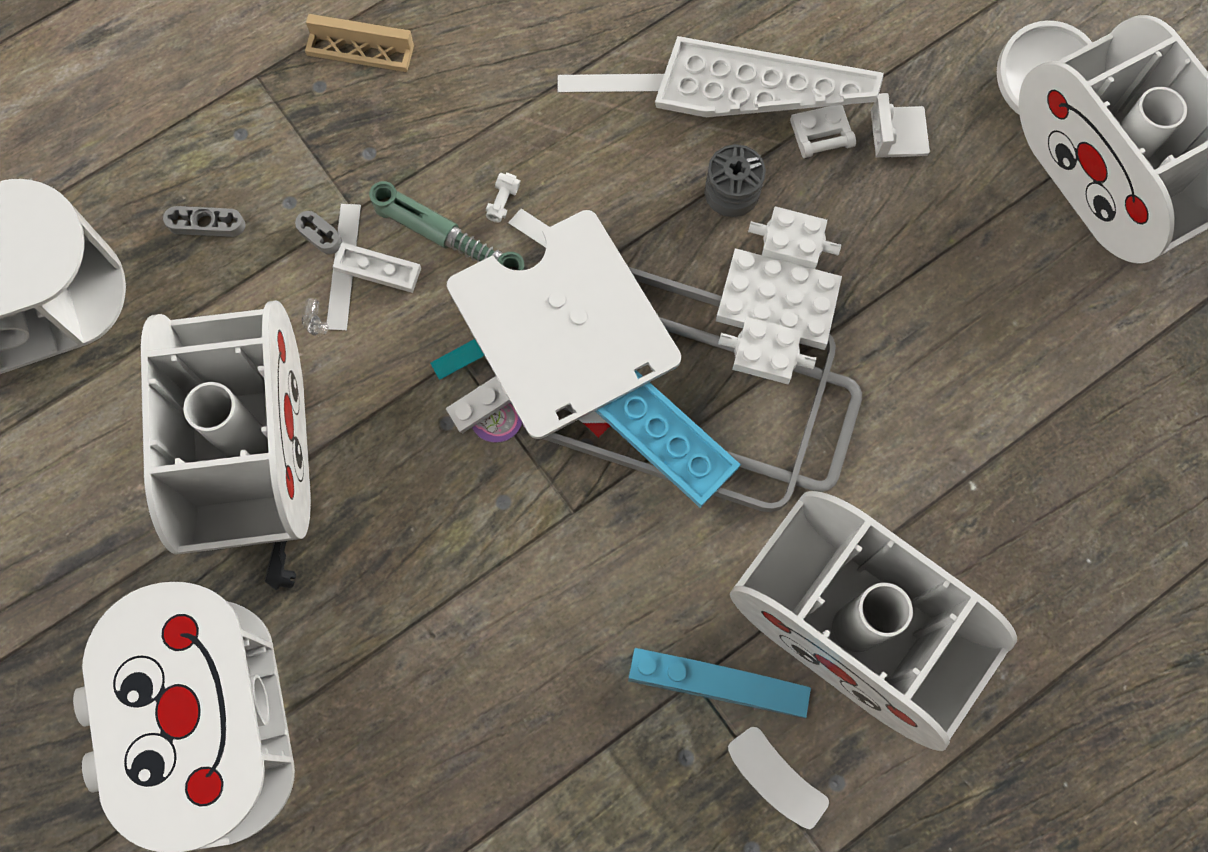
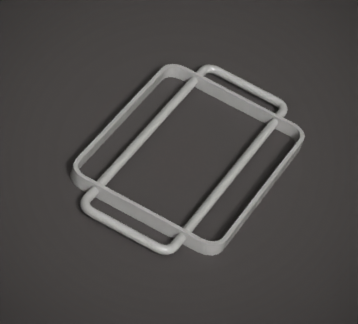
[542,267,862,512]

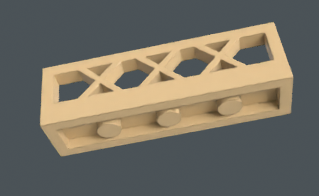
[305,14,414,72]

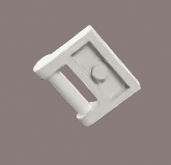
[790,105,856,158]

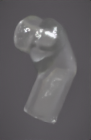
[302,298,329,337]

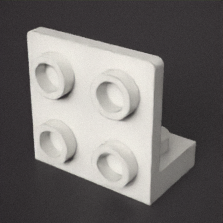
[871,93,930,158]

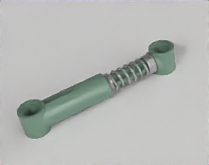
[369,181,525,270]

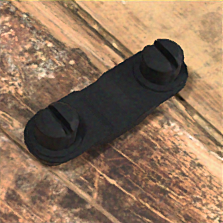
[265,541,296,590]

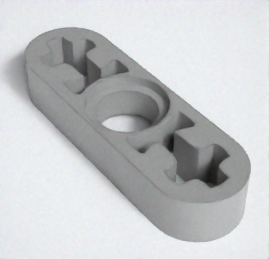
[163,206,245,237]

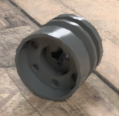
[704,144,766,217]

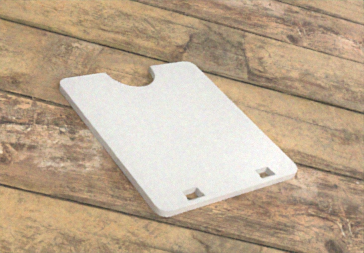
[447,210,681,439]

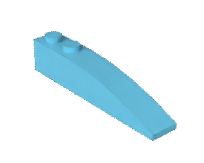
[628,648,811,718]

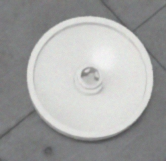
[997,21,1093,115]

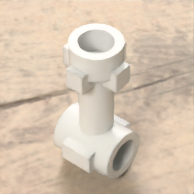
[486,172,521,223]

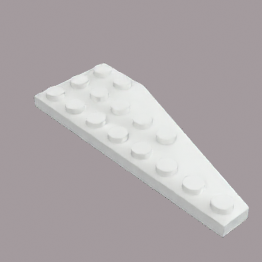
[655,36,884,117]

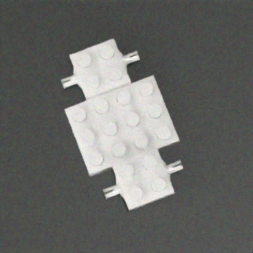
[716,206,842,384]

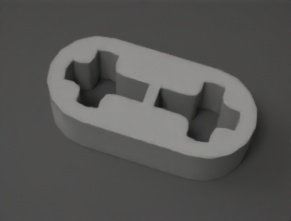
[295,211,342,254]

